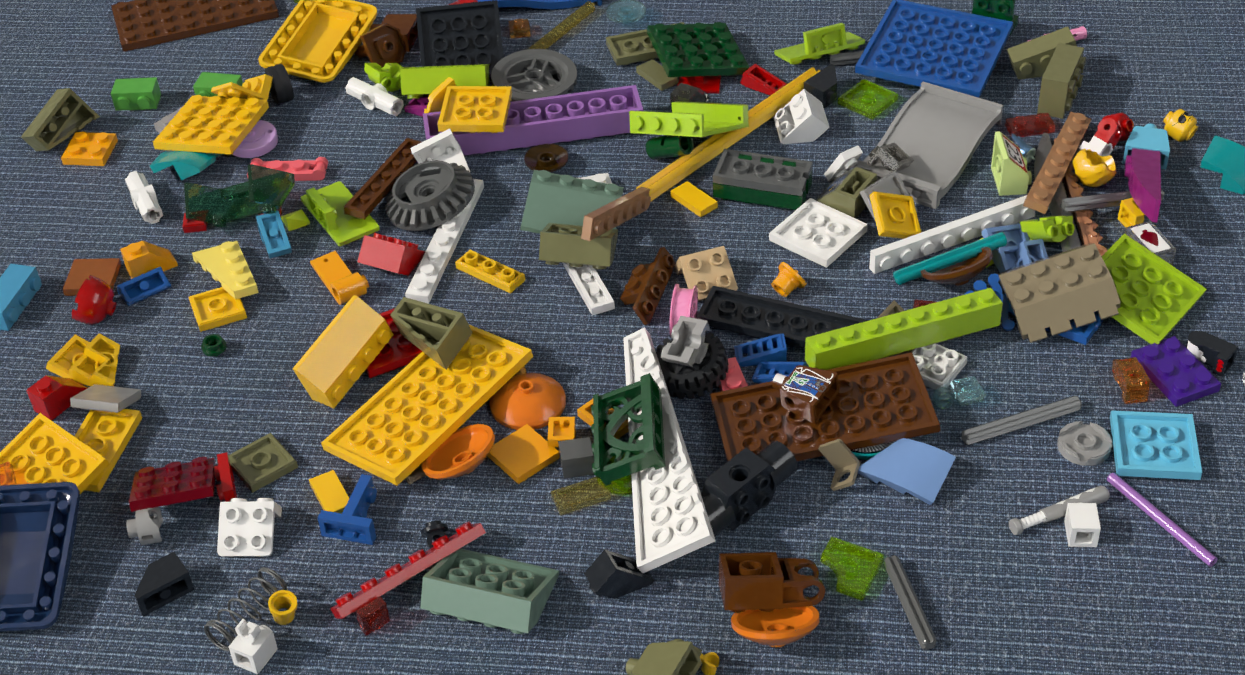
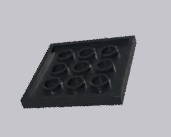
[416,0,504,81]

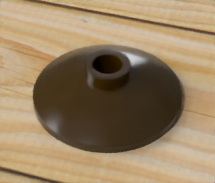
[524,144,568,172]

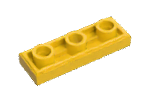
[455,250,525,294]

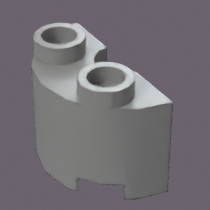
[661,316,710,367]

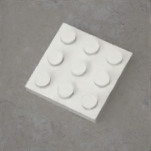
[769,198,868,268]

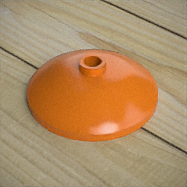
[489,373,566,430]
[421,424,495,480]
[731,606,820,648]

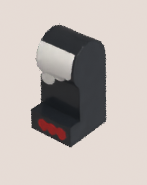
[1186,331,1238,377]

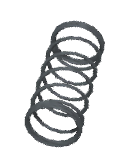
[204,567,288,651]

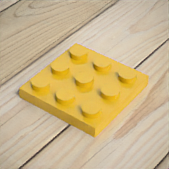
[437,86,512,133]

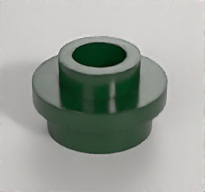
[201,334,227,356]

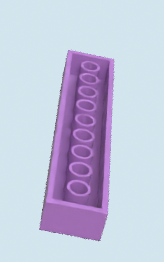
[423,85,643,156]

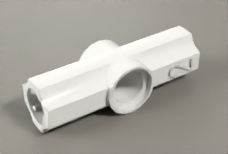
[345,77,404,116]
[125,171,163,224]

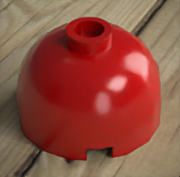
[72,275,117,325]

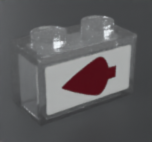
[1124,221,1176,266]

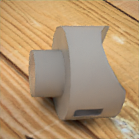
[126,507,163,545]

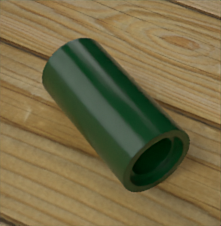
[646,135,694,160]

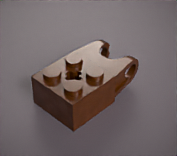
[719,552,825,613]

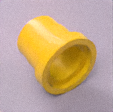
[268,590,297,625]

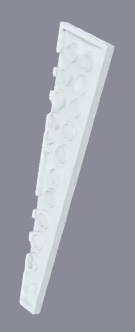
[623,327,716,573]

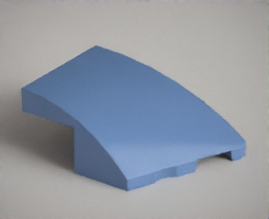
[981,224,1048,273]
[858,438,956,505]

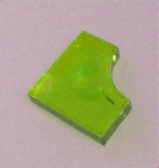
[821,536,884,601]

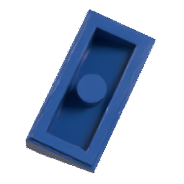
[117,267,171,306]

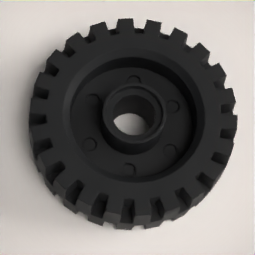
[656,331,729,399]

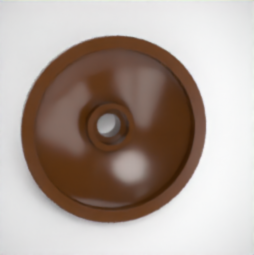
[921,247,993,286]

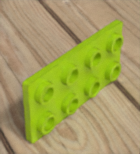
[774,23,866,64]
[301,181,380,246]

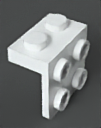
[410,129,470,172]
[217,498,282,557]

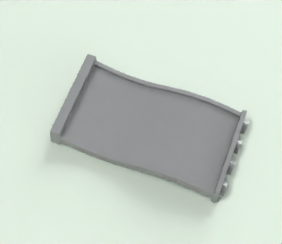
[854,82,1003,209]

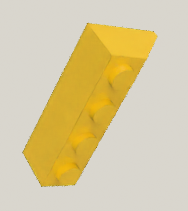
[293,295,394,408]

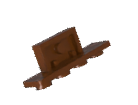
[620,247,676,325]

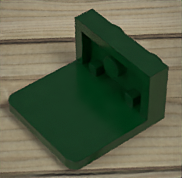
[972,0,1019,35]

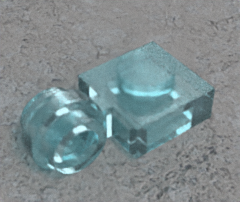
[933,376,986,409]

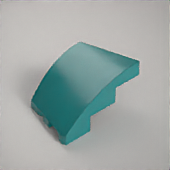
[1200,136,1245,194]
[150,150,223,180]

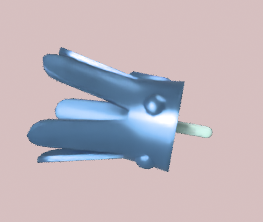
[1011,134,1036,163]

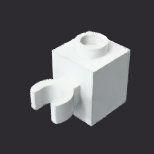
[229,619,278,674]

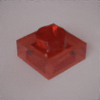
[356,596,390,636]

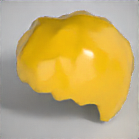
[1073,148,1117,187]

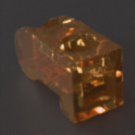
[1112,357,1150,404]

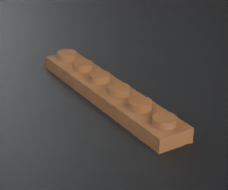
[581,187,651,241]

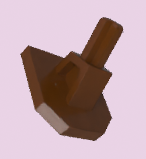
[355,23,407,68]

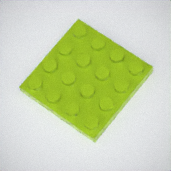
[1102,233,1207,344]

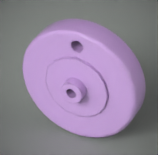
[232,120,278,158]

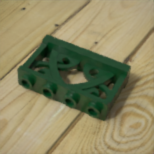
[591,373,665,486]

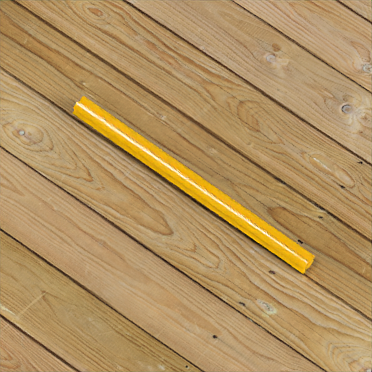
[636,67,820,202]

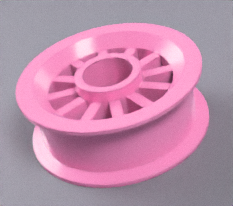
[670,284,698,338]

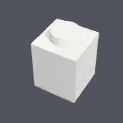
[1064,503,1101,547]

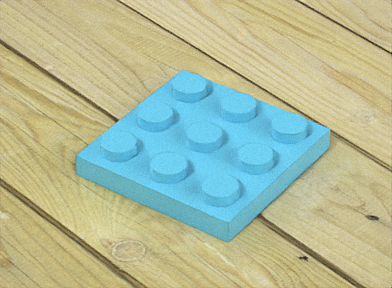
[1110,410,1202,480]

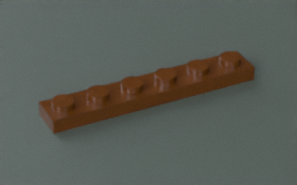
[344,138,422,220]

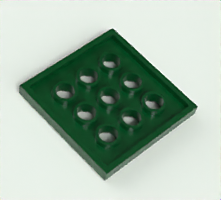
[647,22,749,77]

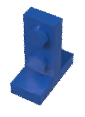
[318,474,377,545]

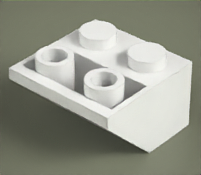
[773,89,830,144]

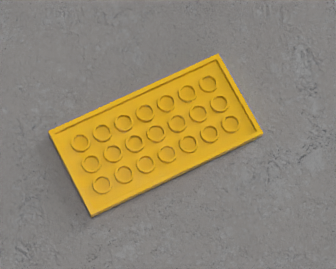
[321,325,533,486]

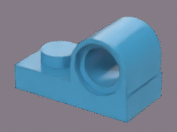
[256,210,292,259]

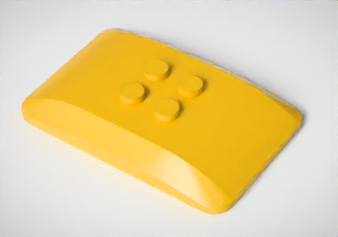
[258,0,377,83]

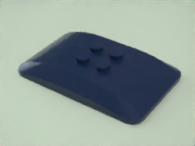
[0,482,80,631]

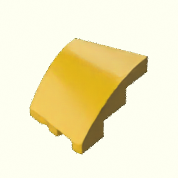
[46,333,120,386]

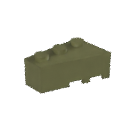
[1007,26,1083,79]

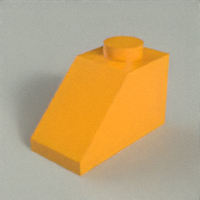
[120,241,178,279]

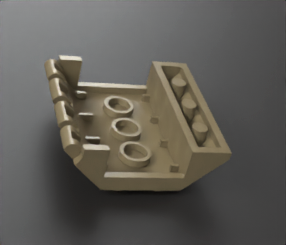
[998,243,1121,343]

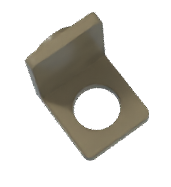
[819,439,861,491]

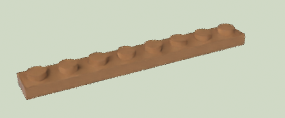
[1023,112,1092,214]

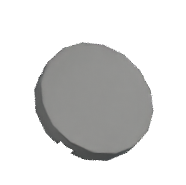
[1057,421,1112,466]

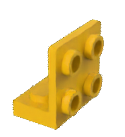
[211,74,273,100]

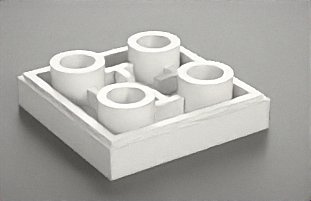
[911,343,968,393]

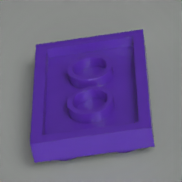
[1131,336,1221,407]

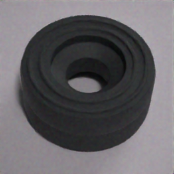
[265,64,294,104]

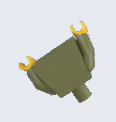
[626,639,720,675]

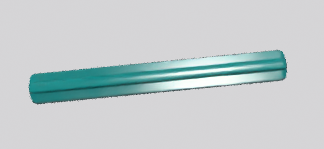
[893,232,1007,285]

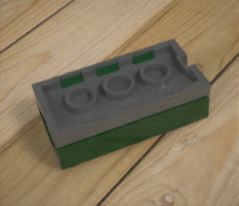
[713,149,813,210]

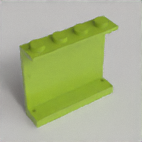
[629,101,749,137]

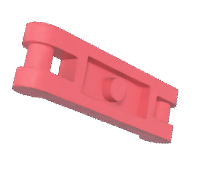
[247,157,328,182]

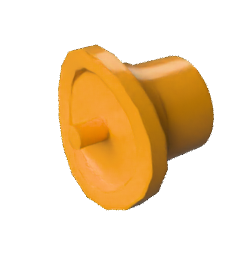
[771,262,807,297]

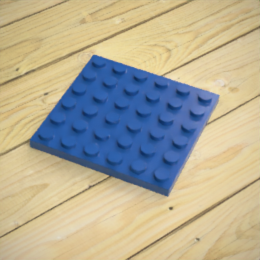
[855,0,1013,98]

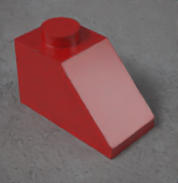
[26,375,87,421]

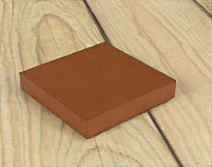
[63,258,122,296]

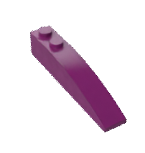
[1124,148,1161,223]

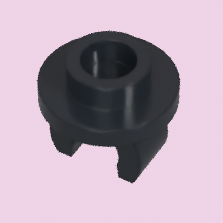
[421,520,448,549]

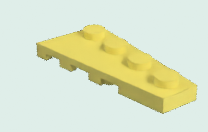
[192,241,259,299]

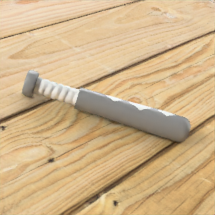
[1009,486,1110,535]

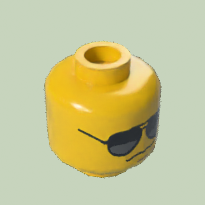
[1163,109,1199,142]

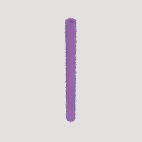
[1107,473,1218,567]

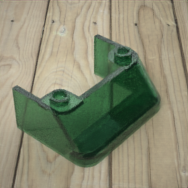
[184,164,295,227]

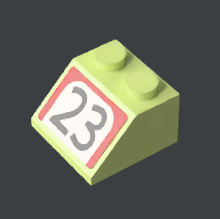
[991,131,1032,196]

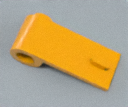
[310,251,369,305]

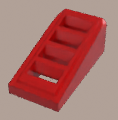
[740,64,787,96]

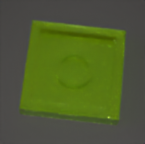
[838,79,898,120]

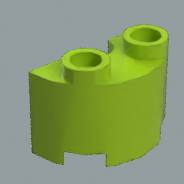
[364,63,404,92]
[1020,216,1075,242]

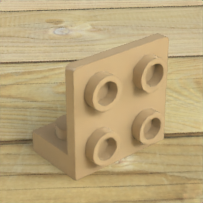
[675,246,738,301]

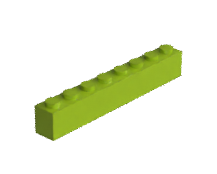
[805,288,1003,370]

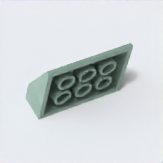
[520,170,624,234]
[420,548,559,634]

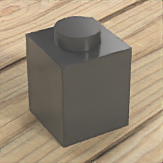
[558,437,594,479]

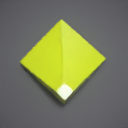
[281,209,310,231]

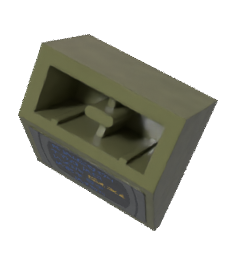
[816,167,877,219]

